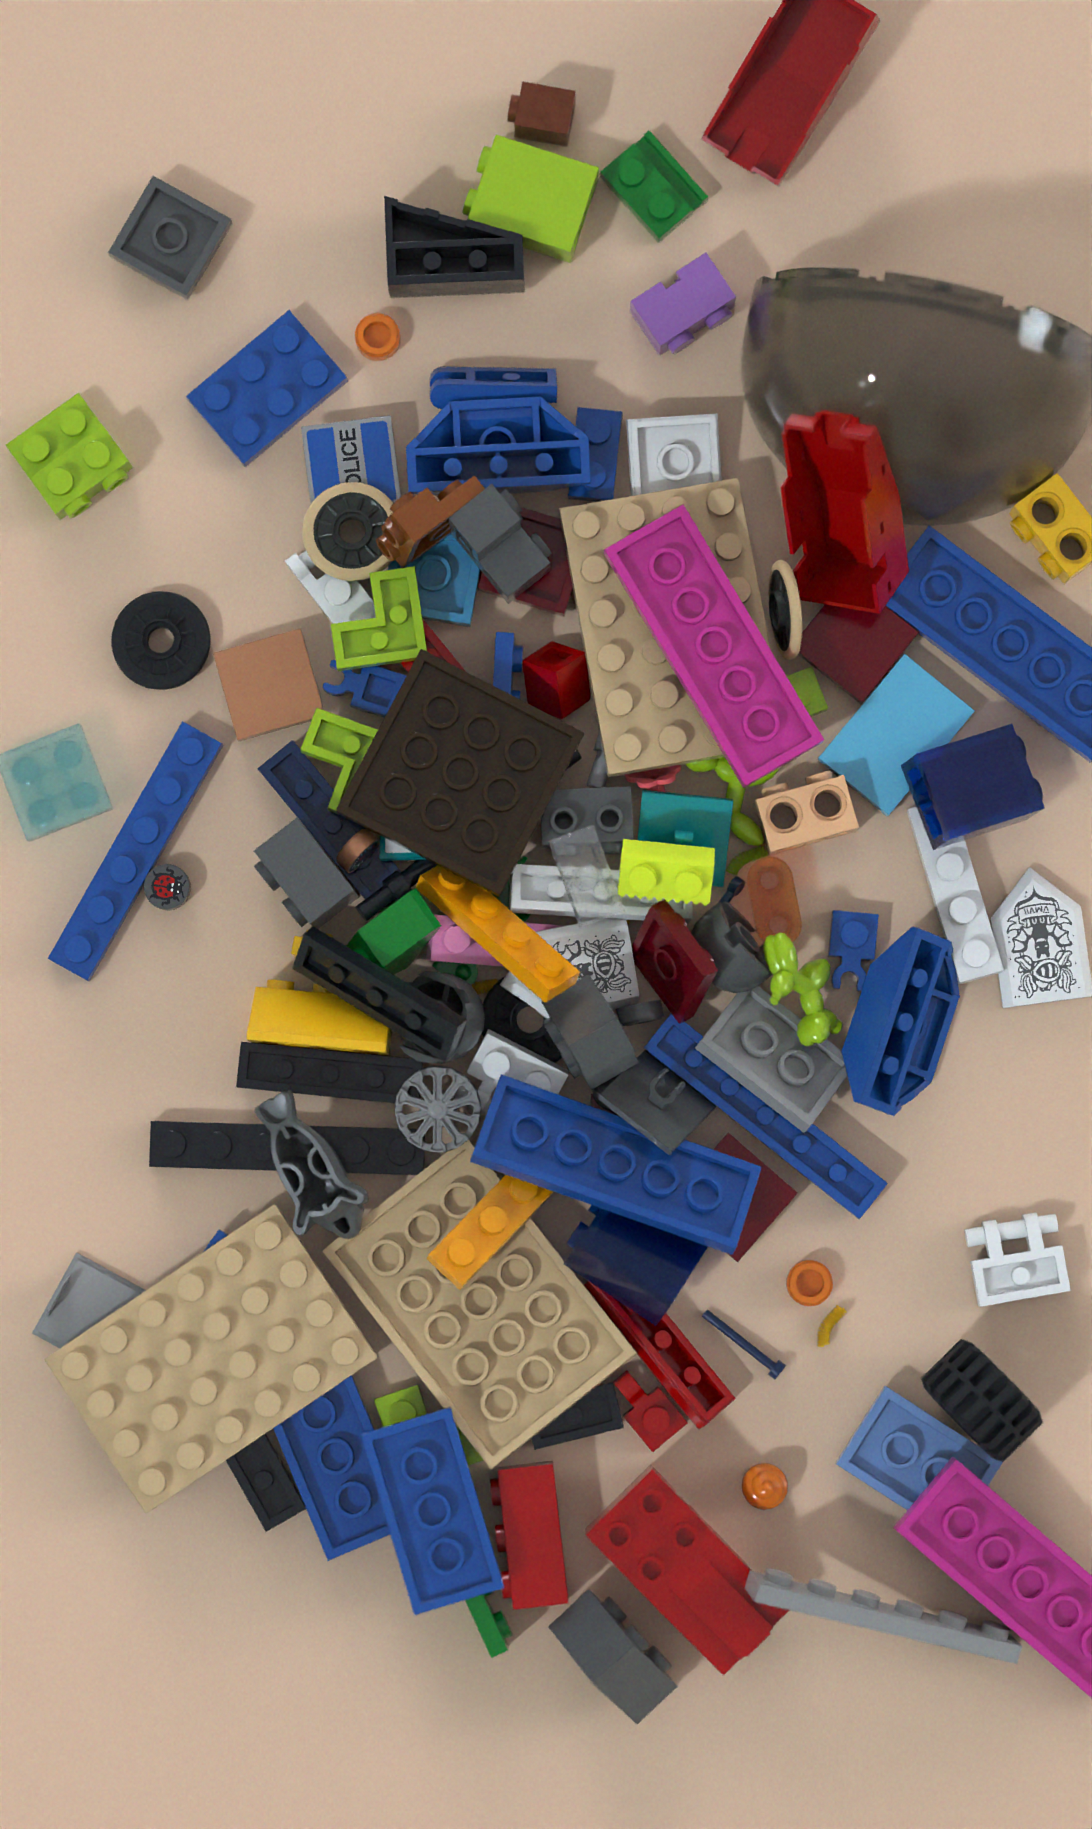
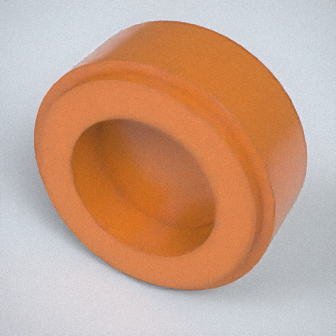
[355,313,400,361]
[786,1260,833,1306]

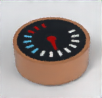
[336,829,380,873]

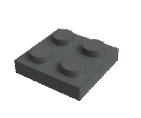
[108,176,232,300]

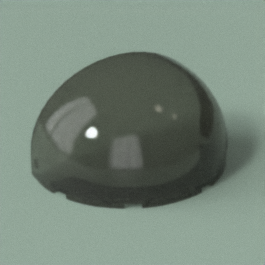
[740,267,1092,526]

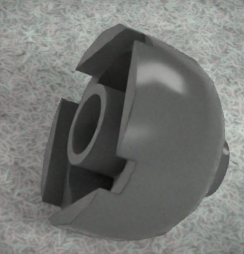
[691,901,773,993]
[393,972,485,1064]

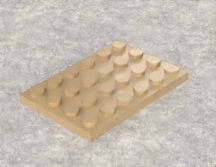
[559,478,771,777]
[322,1139,637,1470]
[44,1204,378,1514]

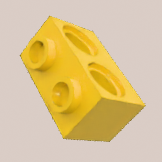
[1009,473,1092,584]

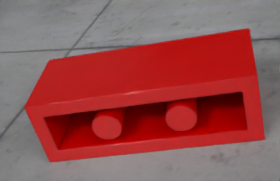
[490,1461,569,1610]

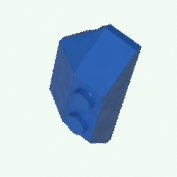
[406,397,591,495]
[842,927,960,1116]

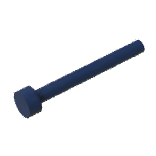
[702,1309,786,1380]

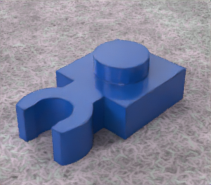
[322,660,407,718]
[828,910,879,992]

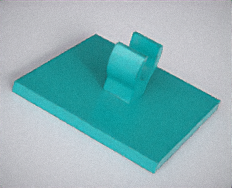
[637,790,733,887]

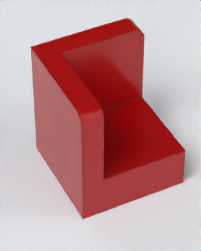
[522,641,591,719]

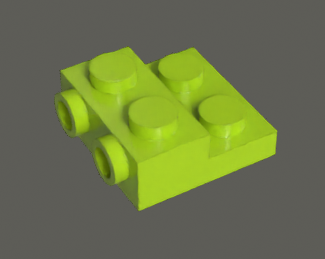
[6,392,133,520]

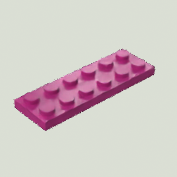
[603,504,824,788]
[893,1457,1092,1698]

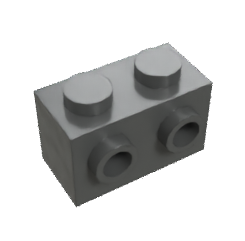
[541,786,634,857]

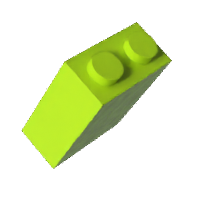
[462,135,599,263]

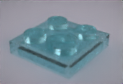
[0,723,114,842]

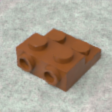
[376,475,485,568]

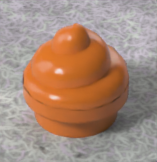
[742,1463,788,1510]

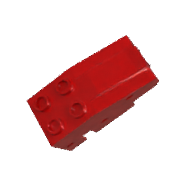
[701,0,880,186]
[780,410,909,614]
[585,1464,790,1676]

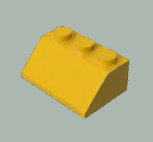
[246,979,392,1056]

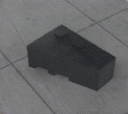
[384,196,525,298]

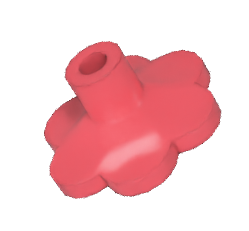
[624,765,682,792]

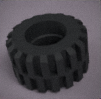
[921,1339,1043,1462]

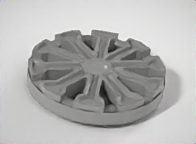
[395,1066,481,1153]

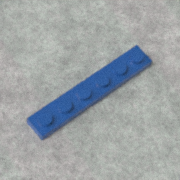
[48,721,223,982]
[644,1014,888,1219]

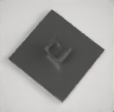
[597,1050,716,1156]

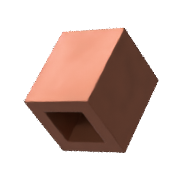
[507,81,576,147]

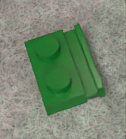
[600,130,708,243]

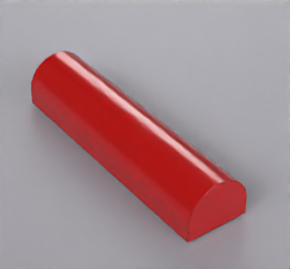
[583,1255,736,1430]

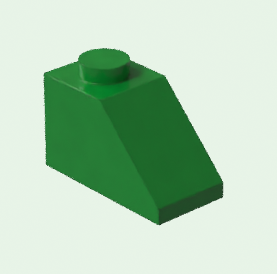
[346,889,441,975]

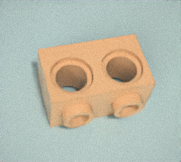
[754,771,859,856]

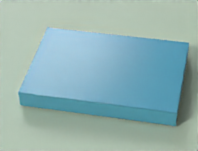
[817,654,975,817]

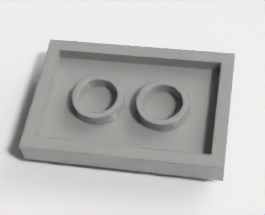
[695,986,848,1133]

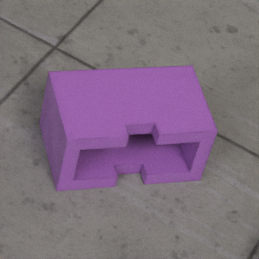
[630,252,736,356]

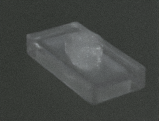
[548,825,625,928]

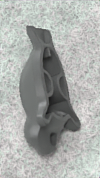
[255,1090,368,1239]

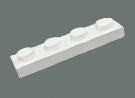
[907,797,1004,985]
[509,864,693,923]

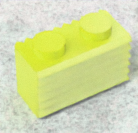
[618,839,715,906]

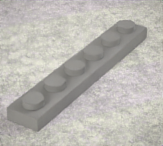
[745,1568,1022,1664]

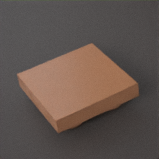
[213,628,324,742]

